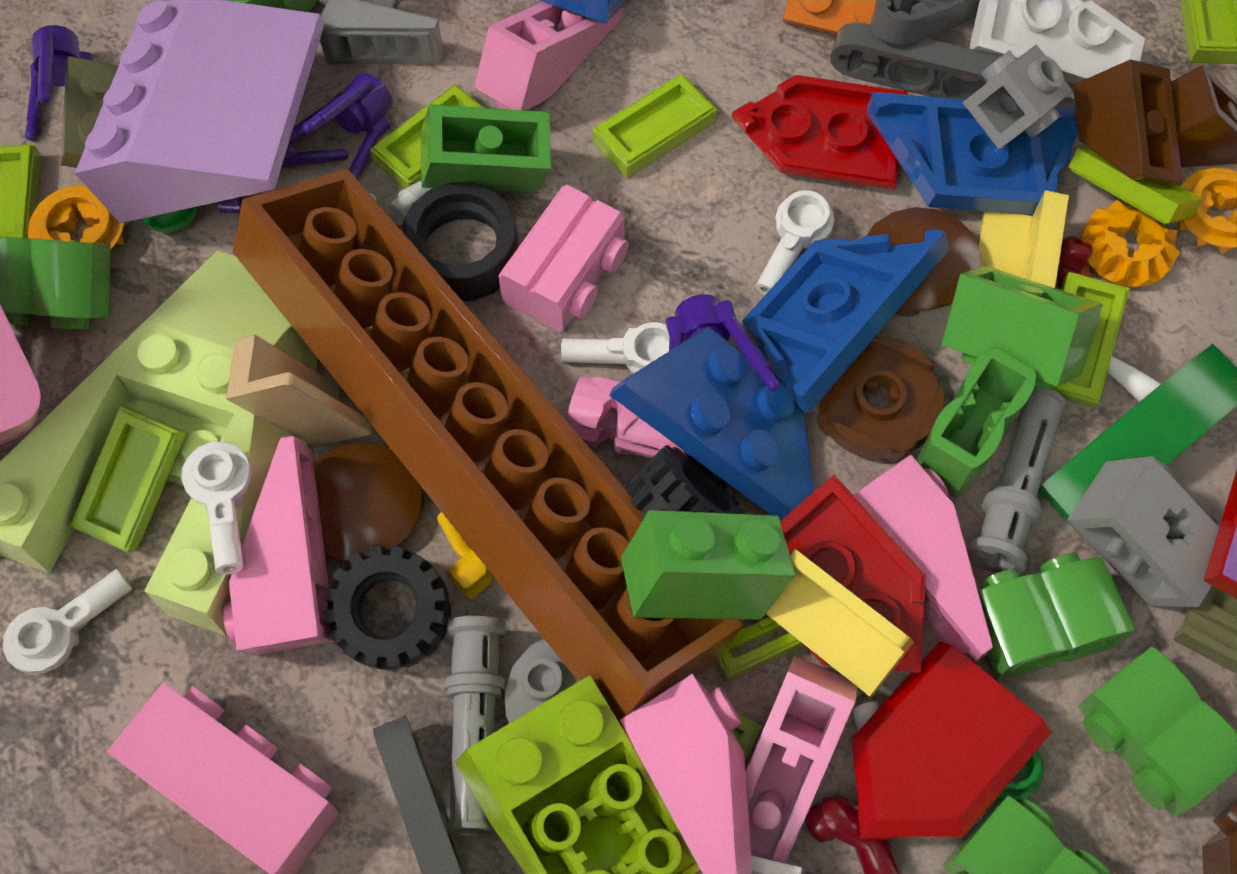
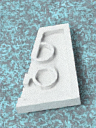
[969,0,1145,84]

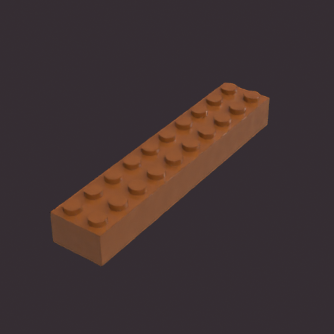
[233,168,743,727]

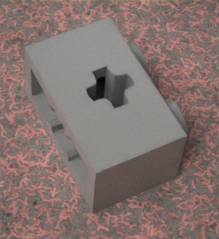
[1067,456,1219,607]

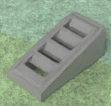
[320,0,444,64]

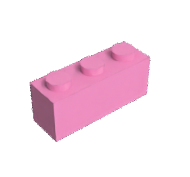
[107,682,341,874]

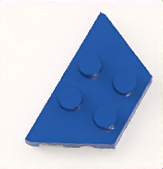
[867,92,1078,215]
[742,230,950,413]
[609,327,814,521]

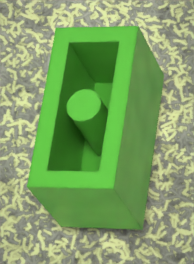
[420,104,551,194]
[942,266,1103,389]
[621,510,795,619]

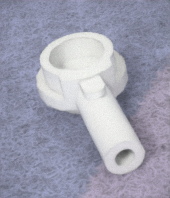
[755,190,835,296]
[561,322,669,374]
[181,441,252,574]
[3,568,133,675]

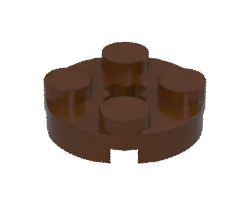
[816,337,945,463]

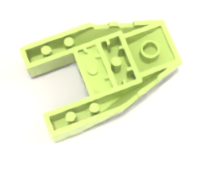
[0,250,318,636]

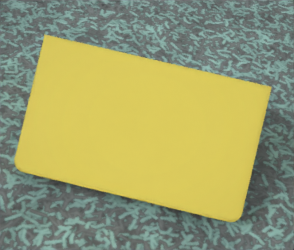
[977,190,1069,288]
[766,549,914,697]

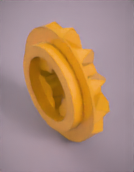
[1179,168,1237,255]
[28,185,128,250]
[1081,199,1180,287]

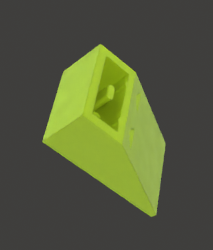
[455,675,701,874]

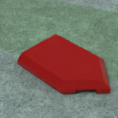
[731,75,908,190]
[780,474,926,673]
[851,641,1052,841]

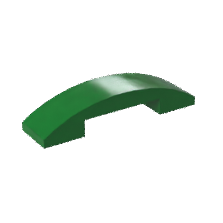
[1039,344,1237,537]

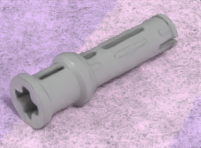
[967,388,1066,574]
[444,616,507,833]

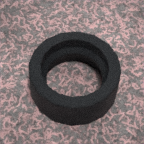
[403,182,518,301]

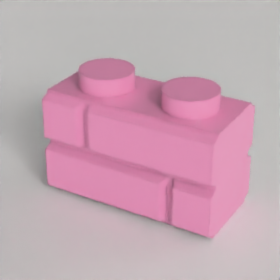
[499,184,629,333]

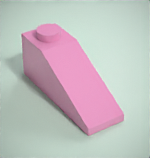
[474,2,625,111]
[223,436,334,655]
[854,455,993,665]
[745,655,857,864]
[620,674,752,874]

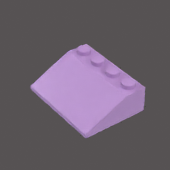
[75,0,325,223]

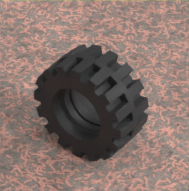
[627,445,746,519]
[323,545,451,670]

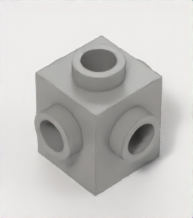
[963,44,1073,149]

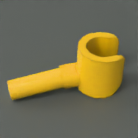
[437,512,492,600]

